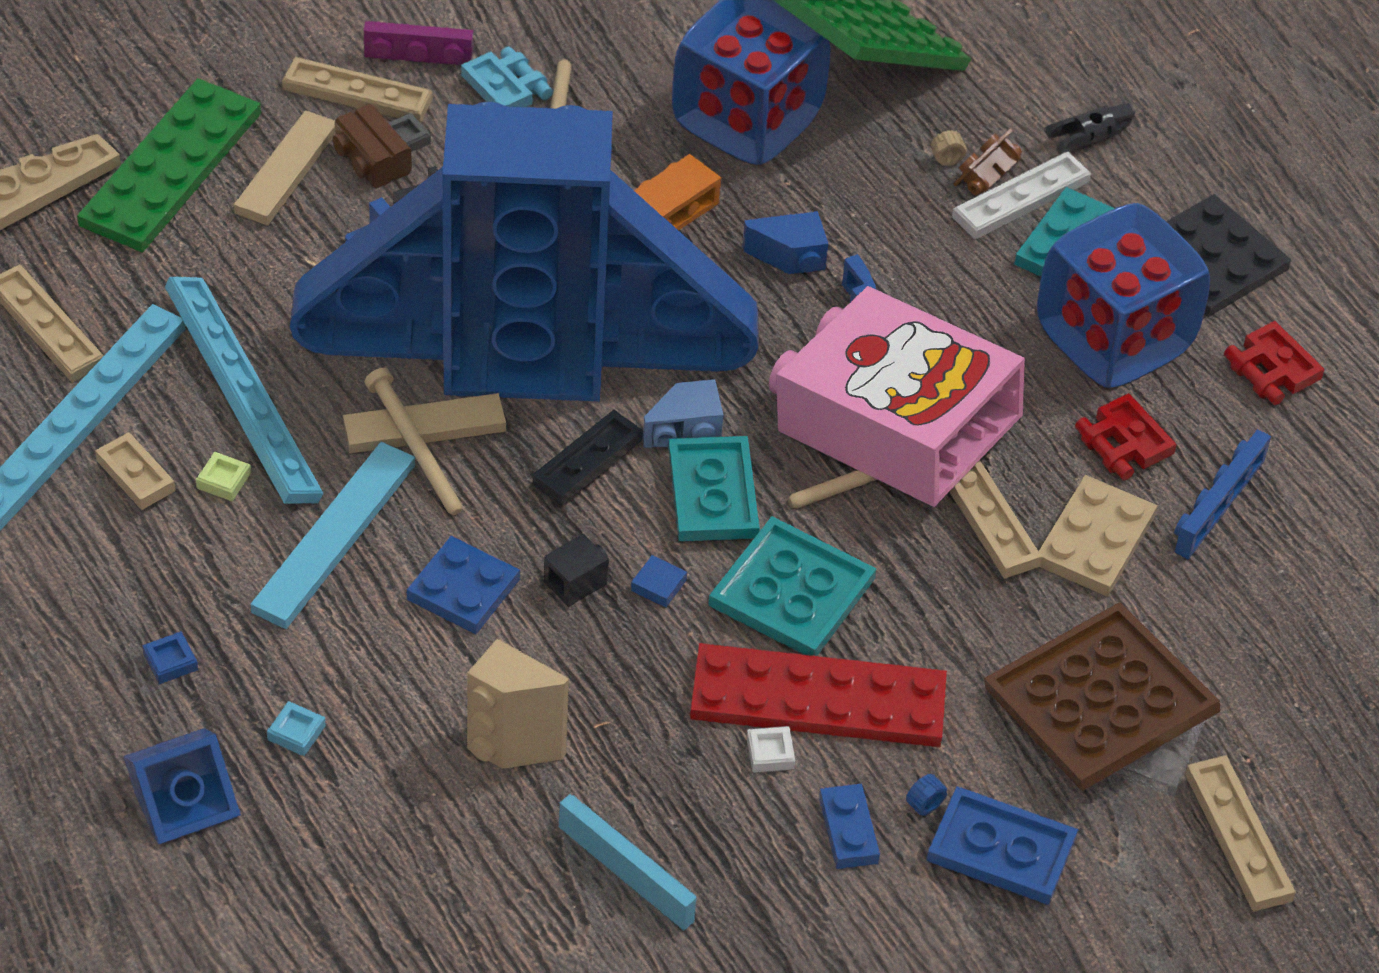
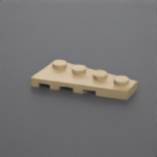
[0,134,121,230]

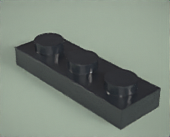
[532,409,643,506]

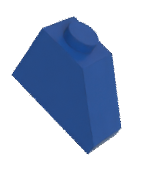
[742,211,828,274]

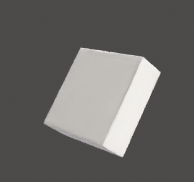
[747,726,795,773]

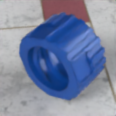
[905,774,947,816]

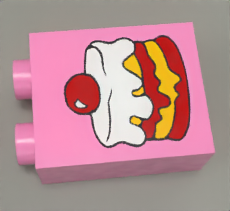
[769,286,1025,507]

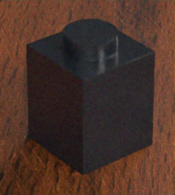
[544,533,609,607]

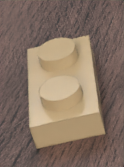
[95,432,175,510]

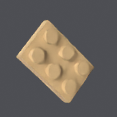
[1039,475,1158,597]

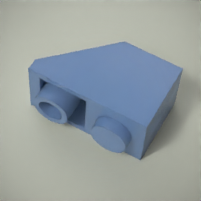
[642,379,723,448]

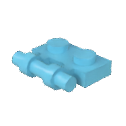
[461,46,553,107]

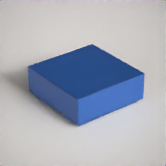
[631,555,687,608]
[142,631,198,684]

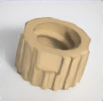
[930,130,967,166]

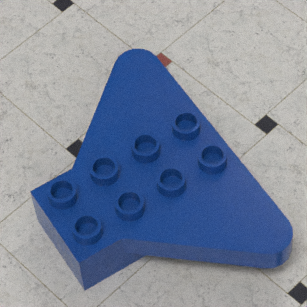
[289,102,759,402]

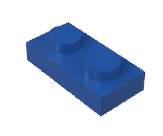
[819,784,880,869]

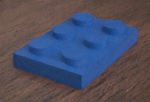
[926,786,1078,905]

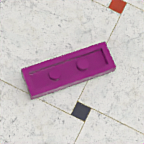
[363,21,473,65]

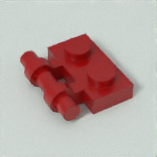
[1223,321,1325,405]
[1075,393,1177,481]

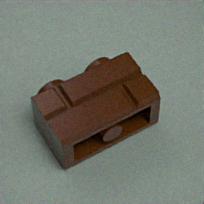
[332,103,412,189]

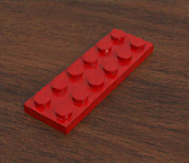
[690,643,947,748]

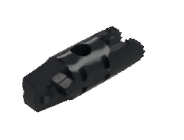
[1044,103,1135,155]

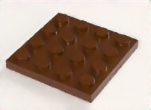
[984,602,1220,791]

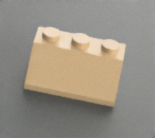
[467,639,569,769]

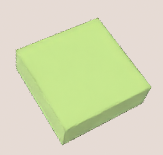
[196,452,251,502]

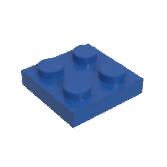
[407,536,520,634]

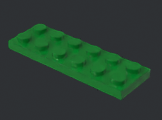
[77,78,261,253]

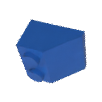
[123,728,241,844]

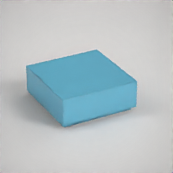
[267,701,326,756]

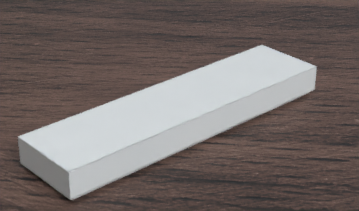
[952,151,1091,240]

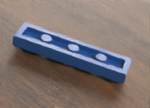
[1174,429,1271,560]

